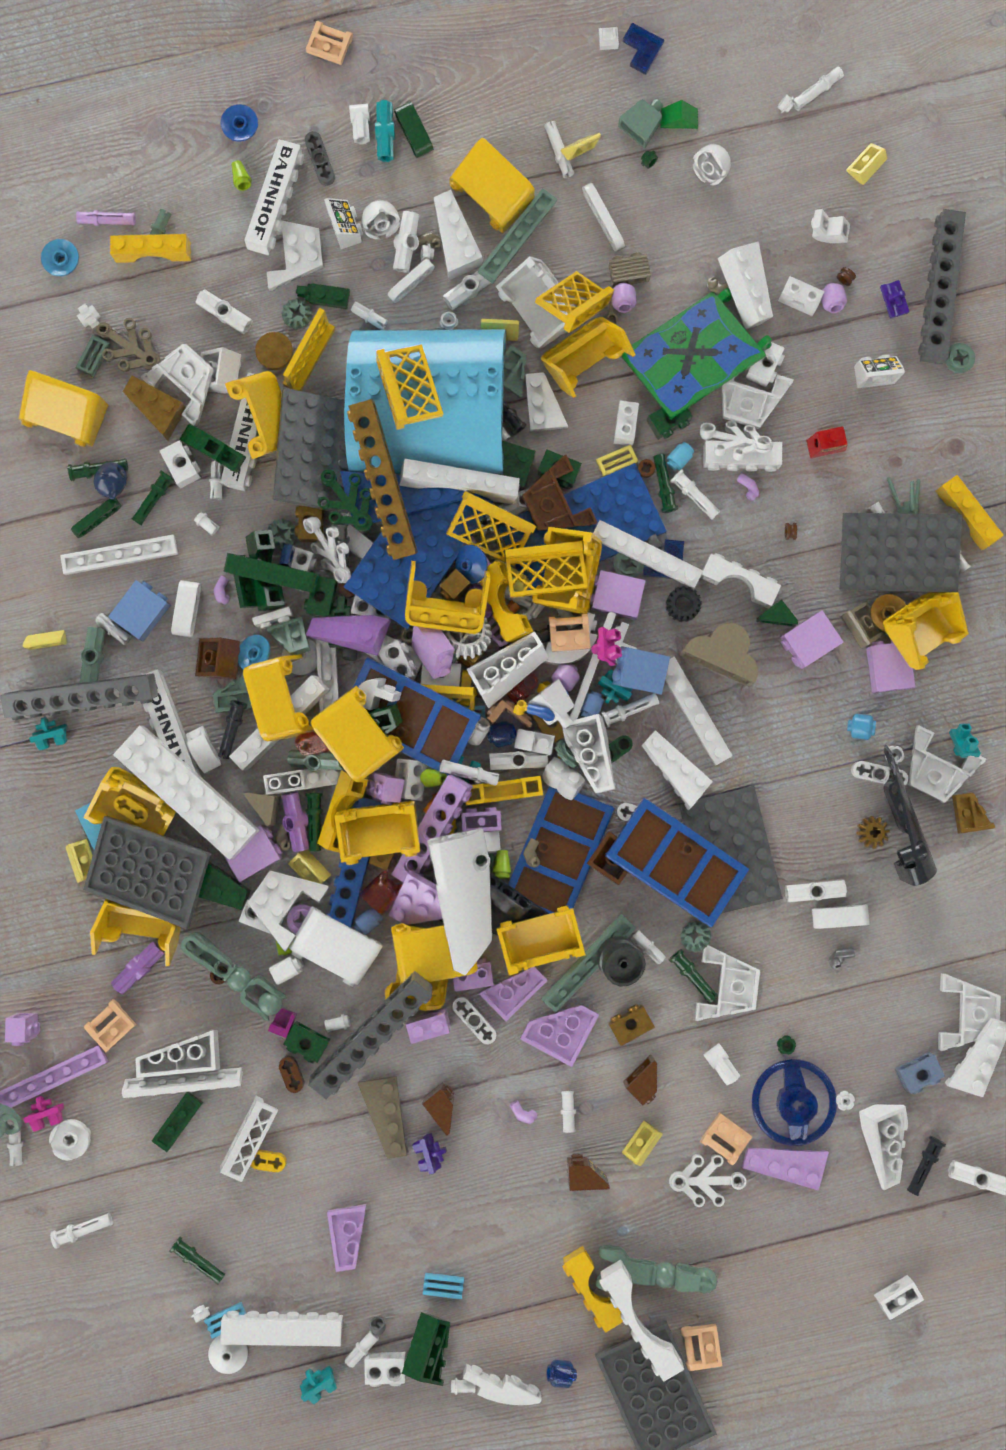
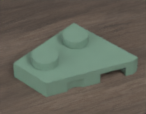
[503,345,527,398]
[267,616,311,655]
[213,675,253,713]

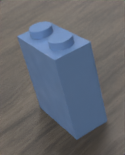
[108,580,171,642]
[612,646,670,695]

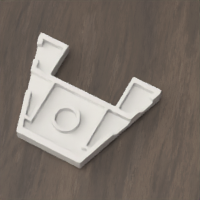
[267,220,324,291]
[141,344,214,426]
[722,375,794,429]
[908,725,986,802]
[247,871,329,951]
[694,945,760,1021]
[938,973,1001,1051]

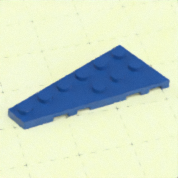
[340,471,464,528]

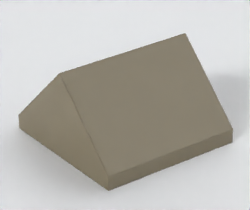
[841,601,886,648]
[244,793,281,826]

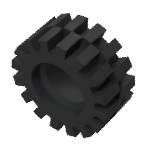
[666,586,702,622]

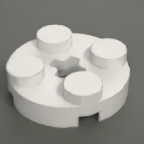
[49,1119,91,1161]

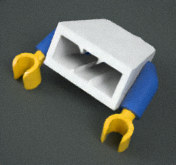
[513,679,574,729]

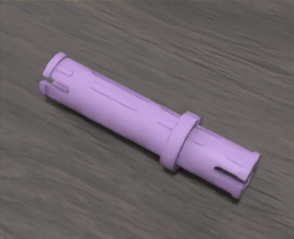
[76,210,136,226]

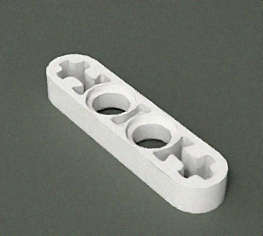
[582,183,625,251]

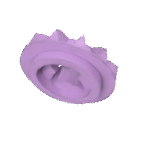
[287,904,311,934]

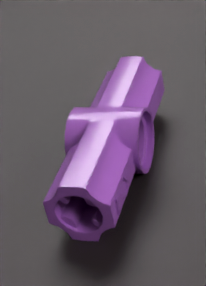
[281,791,309,852]
[111,941,165,994]

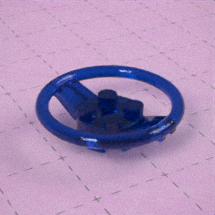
[751,1059,837,1146]

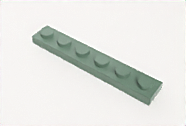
[478,188,558,284]
[541,914,636,1013]

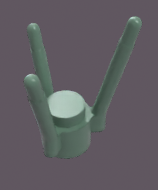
[887,477,920,514]

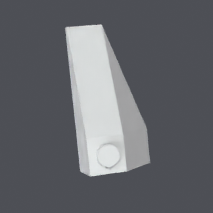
[859,1104,908,1190]

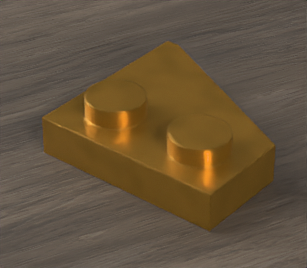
[952,793,995,834]

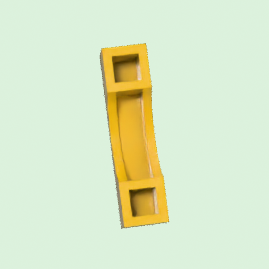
[110,234,191,263]
[936,475,1004,551]
[479,561,533,642]
[317,770,368,853]
[465,776,543,806]
[562,1246,623,1333]

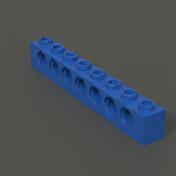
[327,798,382,928]

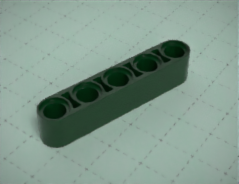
[223,553,320,593]

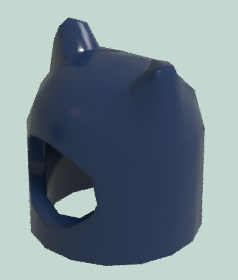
[93,462,128,500]

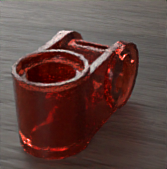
[505,673,538,705]
[295,731,330,755]

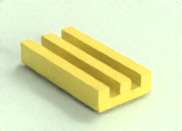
[596,444,638,477]

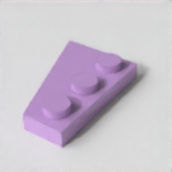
[479,967,548,1021]
[327,1204,366,1272]

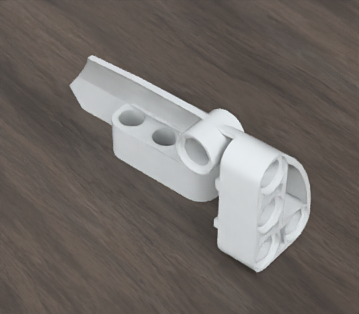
[427,829,492,975]

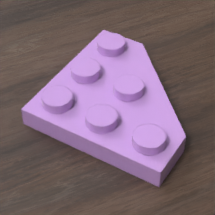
[389,870,442,925]
[520,1005,599,1067]

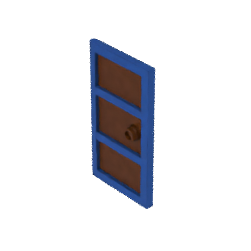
[353,657,481,776]
[508,786,615,914]
[605,798,749,928]

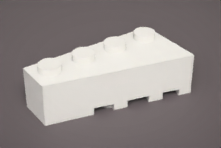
[434,190,483,280]
[718,241,773,330]
[467,631,549,709]
[136,1030,220,1078]

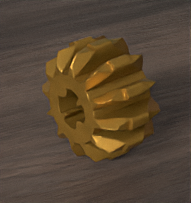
[856,816,890,849]

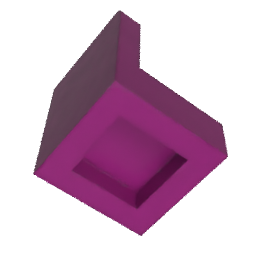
[268,1008,297,1038]

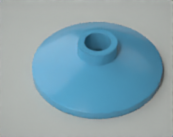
[41,239,79,276]
[238,635,270,670]

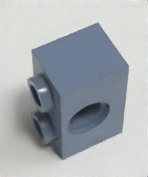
[895,1052,945,1094]

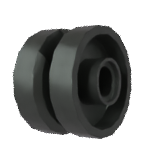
[596,936,646,987]

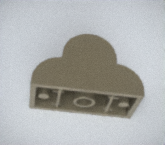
[679,623,758,687]

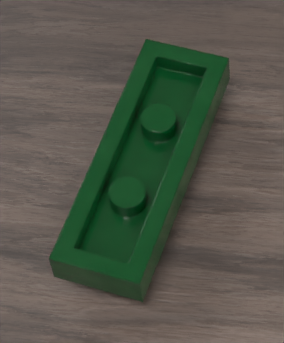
[152,1092,203,1152]

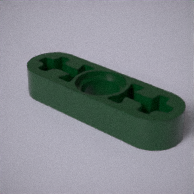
[71,498,122,538]

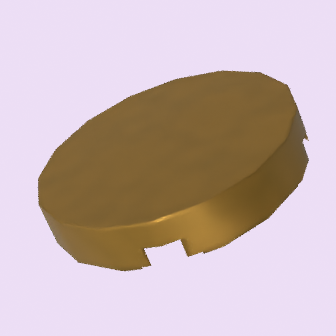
[255,332,294,371]

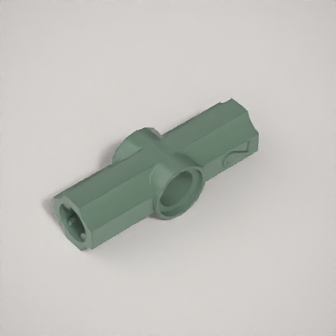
[79,627,106,683]
[287,748,344,771]

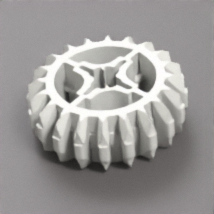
[442,618,492,660]

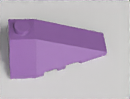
[306,615,391,656]

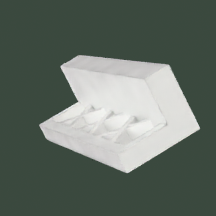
[220,1096,278,1182]

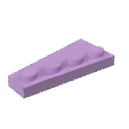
[742,1147,829,1191]

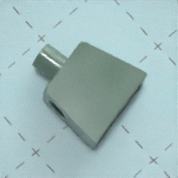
[618,99,663,149]

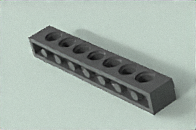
[918,209,966,364]
[0,673,158,720]
[308,971,432,1099]

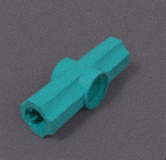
[375,100,395,162]

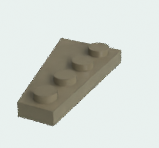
[358,1076,407,1159]

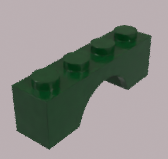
[245,530,285,611]

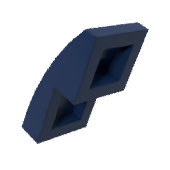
[279,544,295,567]

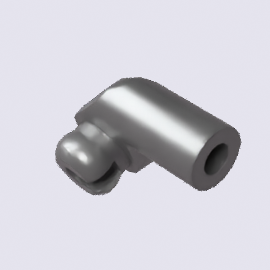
[829,947,855,970]

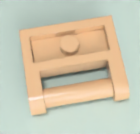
[306,21,353,65]
[549,614,591,652]
[84,999,137,1052]
[700,1112,752,1166]
[681,1324,722,1371]

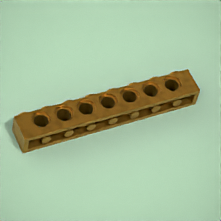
[347,399,418,560]

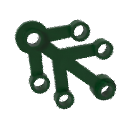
[317,469,372,532]

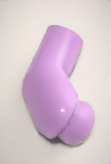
[737,473,759,501]
[213,576,230,605]
[510,1100,537,1124]

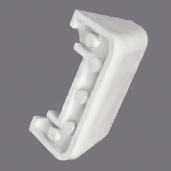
[496,256,575,348]
[289,906,383,987]

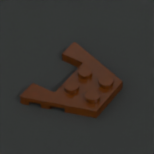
[522,455,598,531]

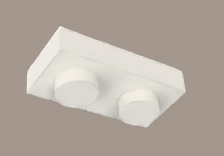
[252,607,294,629]

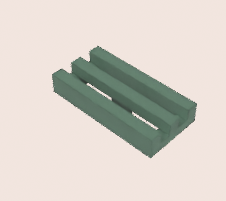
[75,335,111,378]

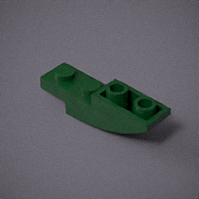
[179,424,246,474]

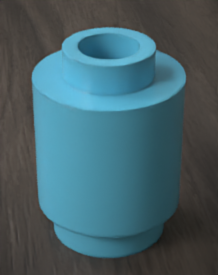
[666,442,694,471]

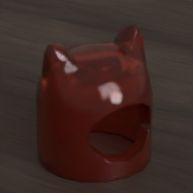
[360,870,402,915]

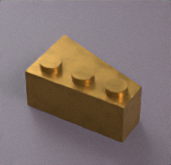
[122,375,186,441]

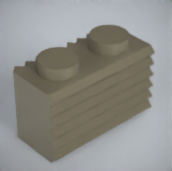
[608,252,651,288]

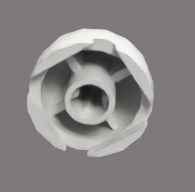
[693,144,731,185]
[362,200,400,239]

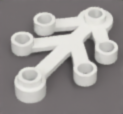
[700,421,773,461]
[303,516,351,583]
[669,1154,746,1207]

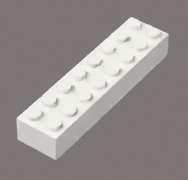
[113,726,260,860]

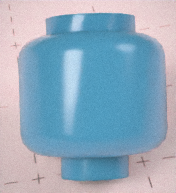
[847,714,876,740]

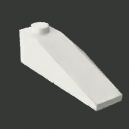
[562,714,615,794]

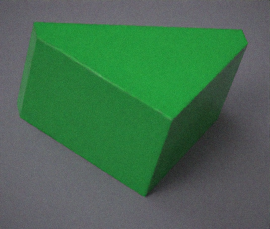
[660,100,698,129]

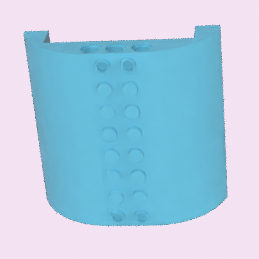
[344,329,506,474]

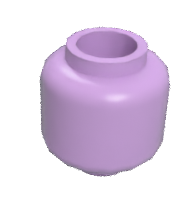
[612,283,637,313]
[821,283,847,313]
[551,663,580,692]

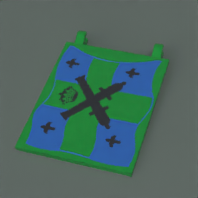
[621,288,772,419]

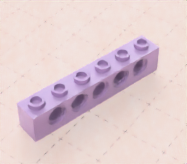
[391,774,473,883]

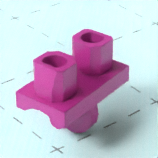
[591,627,622,666]
[23,1096,65,1132]

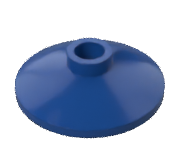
[220,104,258,142]
[455,545,488,583]

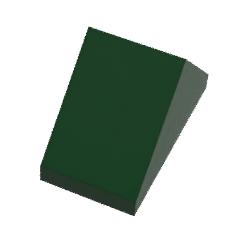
[756,599,798,627]

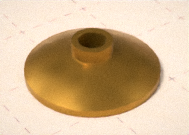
[870,594,906,632]

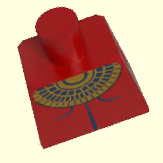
[806,426,848,459]

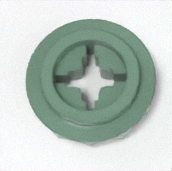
[281,298,312,329]
[945,343,975,374]
[267,518,297,549]
[613,552,644,578]
[555,740,579,768]
[680,920,711,952]

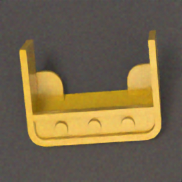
[541,317,636,398]
[405,560,491,634]
[243,654,314,741]
[90,899,181,966]

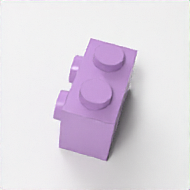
[366,772,405,805]
[461,807,502,832]
[453,958,494,992]
[5,1013,40,1046]

